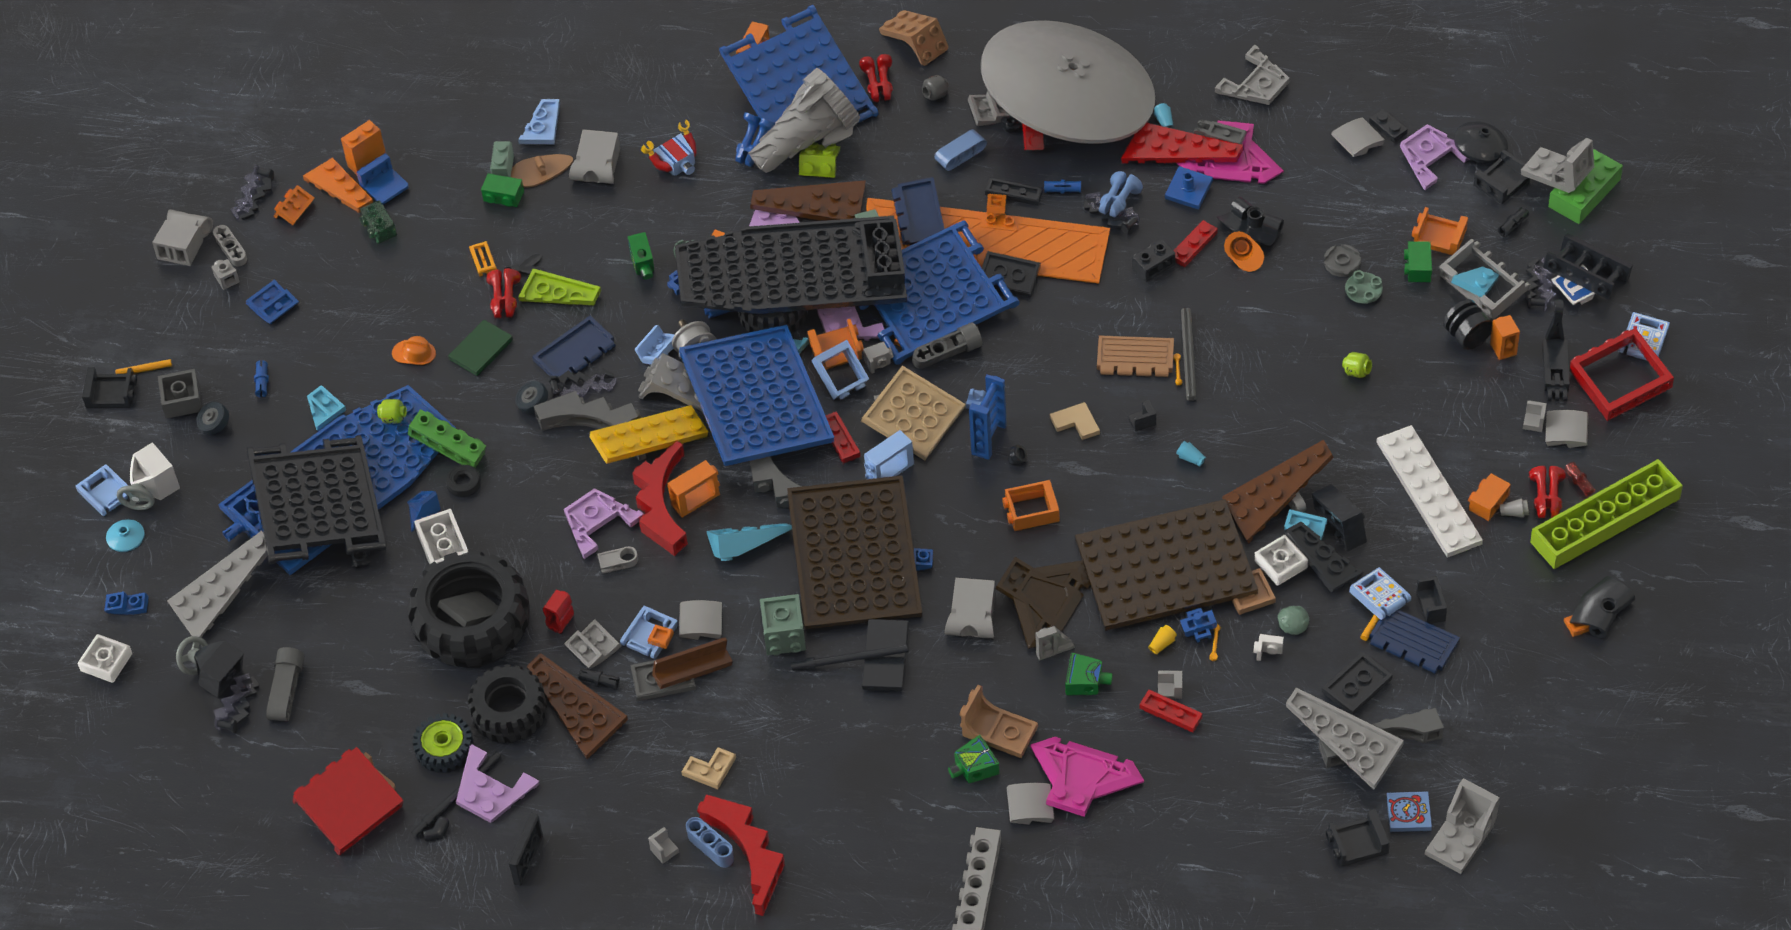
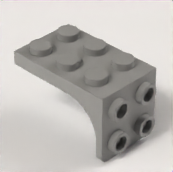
[638,353,703,412]

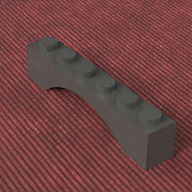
[1319,708,1444,768]

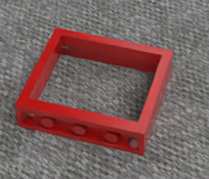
[1570,327,1674,421]

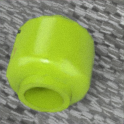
[1342,352,1372,378]
[377,399,407,424]

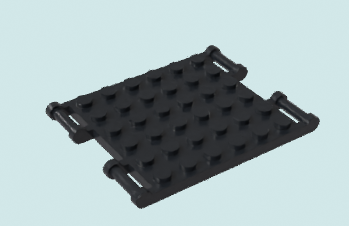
[246,435,386,564]

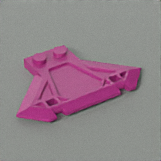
[1177,121,1284,184]
[1030,737,1144,817]

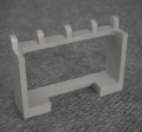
[1439,239,1531,320]

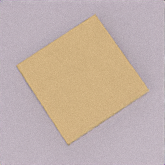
[861,365,966,460]

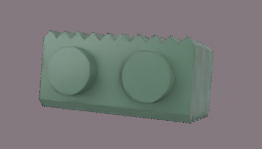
[490,141,514,177]

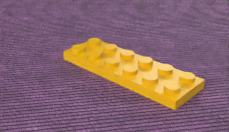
[589,405,708,464]

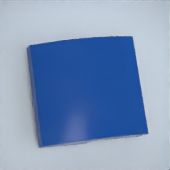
[246,279,299,324]

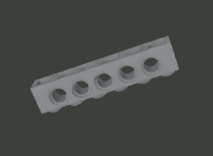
[952,827,1001,930]

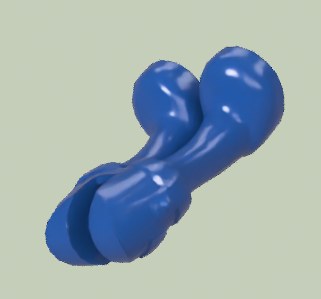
[735,112,775,167]

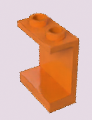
[807,319,864,370]

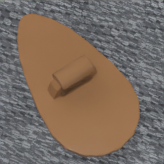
[511,154,573,188]

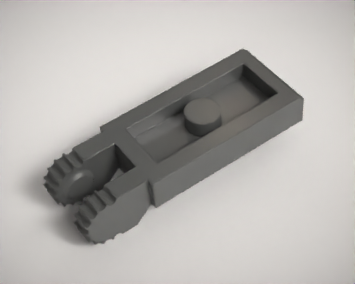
[1193,119,1247,145]

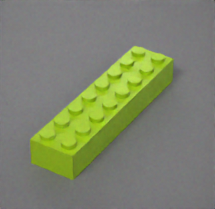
[1530,459,1683,569]

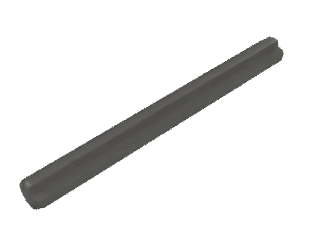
[1181,308,1196,401]

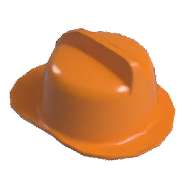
[1224,231,1264,272]
[392,336,436,365]

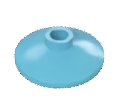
[106,519,145,552]

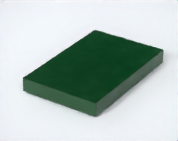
[448,320,513,376]

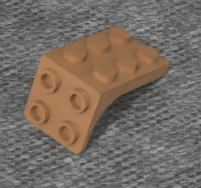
[879,10,949,66]
[960,685,1038,758]

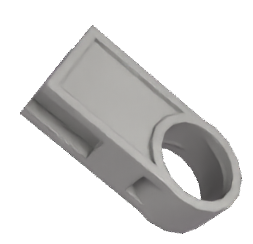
[597,546,638,574]

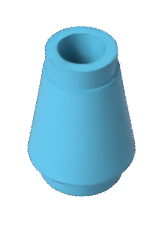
[1154,103,1174,129]
[1176,441,1206,467]

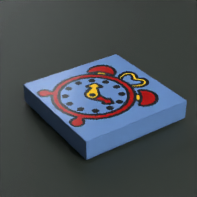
[1387,792,1432,832]

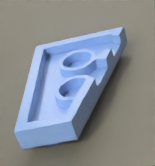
[518,99,560,145]

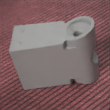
[569,130,621,184]
[152,209,213,266]
[945,578,996,639]

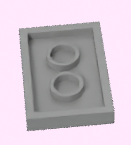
[1521,138,1594,193]
[1425,778,1500,874]

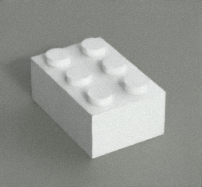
[414,508,468,564]

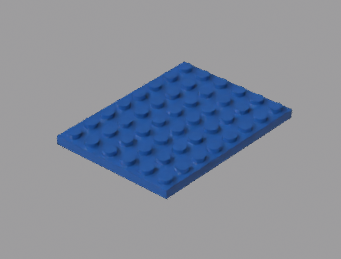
[679,325,834,466]

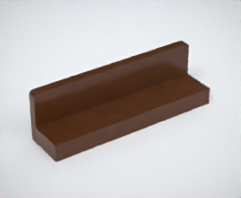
[652,637,733,689]

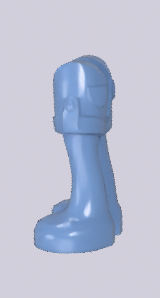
[1099,171,1143,217]

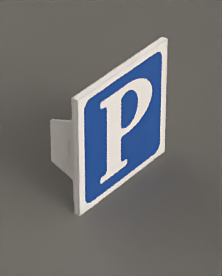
[1551,265,1596,305]

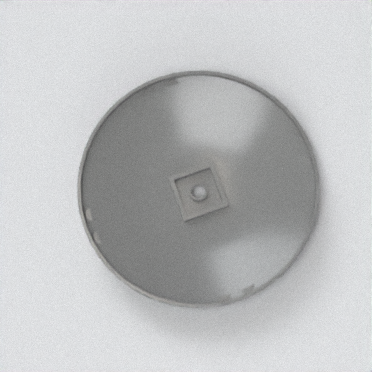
[981,21,1155,143]

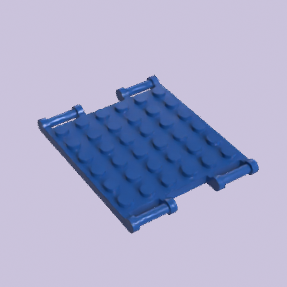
[719,5,879,158]
[858,220,1020,365]

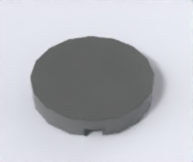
[1324,244,1361,277]

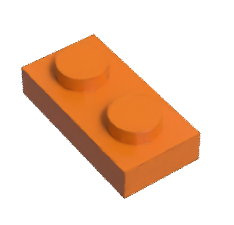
[986,194,1006,216]

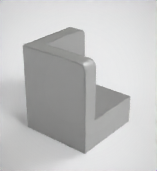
[1523,401,1547,432]
[1158,671,1182,699]
[648,827,679,864]

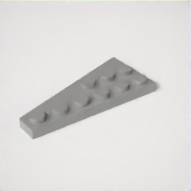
[167,531,268,639]
[1286,688,1404,789]

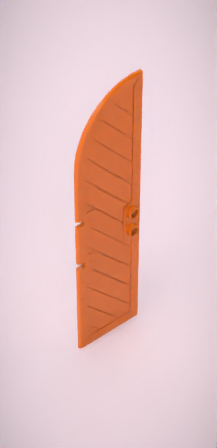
[866,198,1110,284]

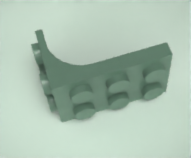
[760,594,806,655]

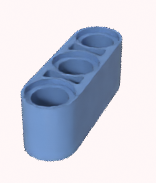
[935,129,987,171]
[686,817,734,868]

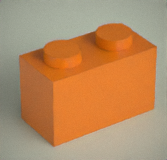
[1490,315,1520,360]
[1468,473,1511,521]

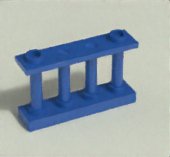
[969,374,1007,460]

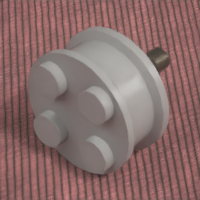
[672,319,717,362]

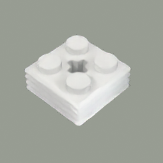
[1254,535,1308,585]
[78,634,132,683]

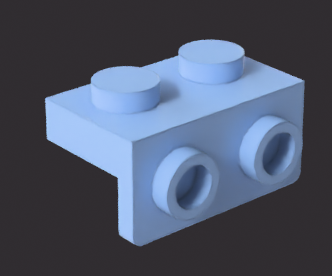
[635,325,674,364]

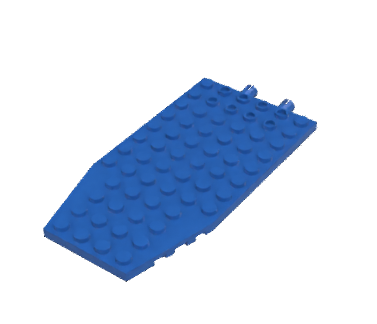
[218,385,456,575]

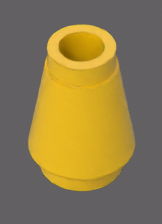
[1148,625,1177,654]

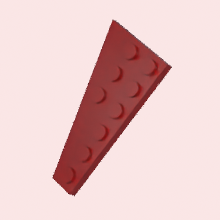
[1121,123,1243,163]

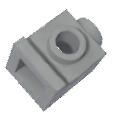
[212,259,240,290]
[863,342,894,374]

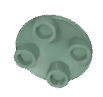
[1345,270,1383,304]

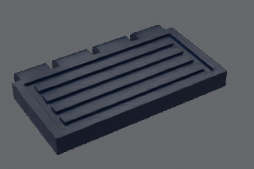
[891,177,945,246]
[532,316,616,380]
[1370,610,1460,674]

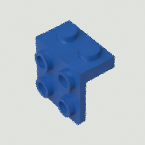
[357,153,409,205]

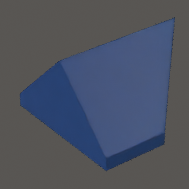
[407,491,441,532]

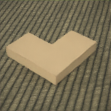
[1050,402,1100,440]
[682,748,736,789]

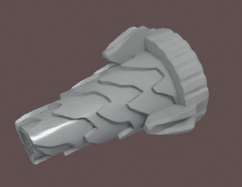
[748,68,860,173]

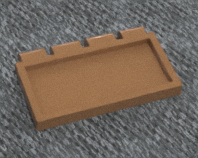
[1097,336,1174,377]

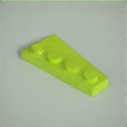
[518,269,601,305]

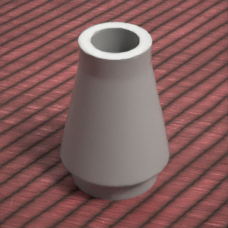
[1500,498,1529,517]

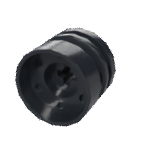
[1443,299,1493,350]

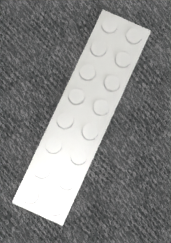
[1377,425,1483,558]

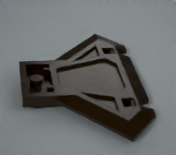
[995,557,1090,649]

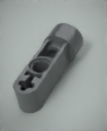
[912,322,983,369]
[267,647,305,721]

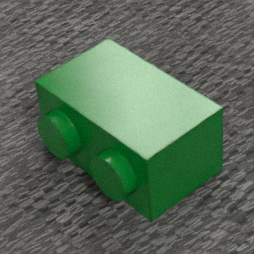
[481,173,524,207]
[1404,241,1432,282]

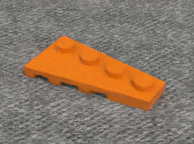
[303,158,374,213]

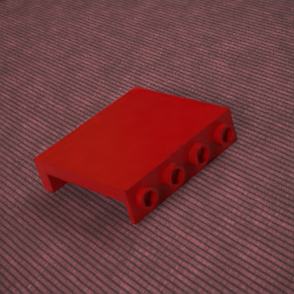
[293,747,403,856]

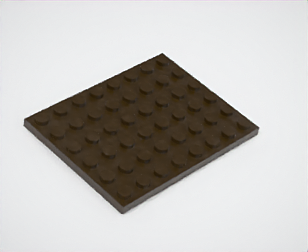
[787,475,922,630]
[1075,499,1258,631]

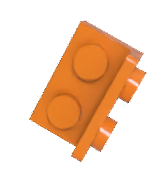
[274,185,315,225]

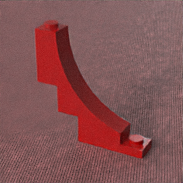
[697,795,785,916]

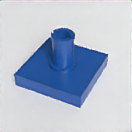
[1165,166,1213,210]

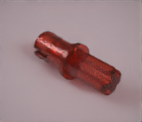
[1565,462,1595,496]

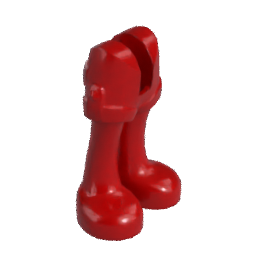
[859,54,893,102]
[487,268,521,319]
[1529,466,1566,518]

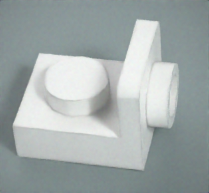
[1253,634,1284,661]

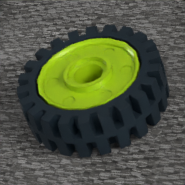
[413,713,474,773]

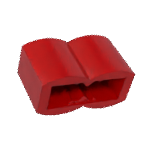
[543,589,574,634]

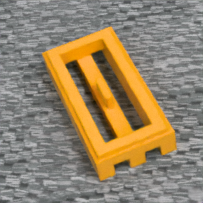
[469,241,497,277]

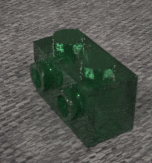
[359,200,397,244]

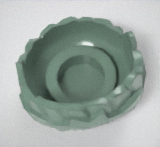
[1278,606,1309,635]

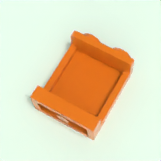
[1412,207,1468,255]

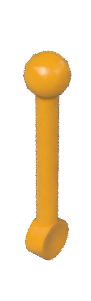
[1173,353,1183,386]
[1210,624,1221,661]

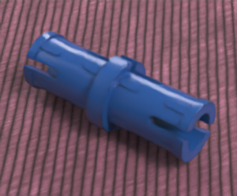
[1044,179,1081,194]
[254,361,269,397]

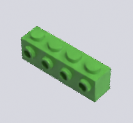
[408,409,486,468]

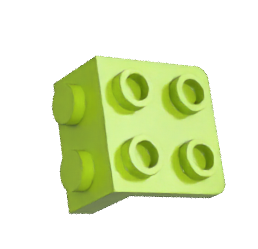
[799,142,840,178]

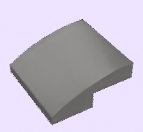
[968,91,1011,126]
[1331,117,1385,157]
[1545,410,1588,448]
[679,600,722,640]
[564,619,621,669]
[1007,783,1054,825]

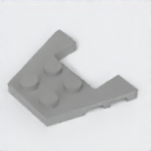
[1215,45,1289,105]

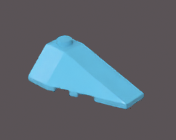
[707,523,792,561]

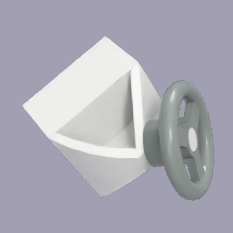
[117,442,180,510]

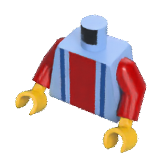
[641,120,697,175]

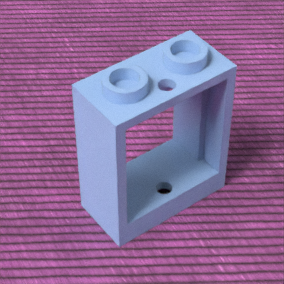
[811,340,869,400]
[864,430,914,479]

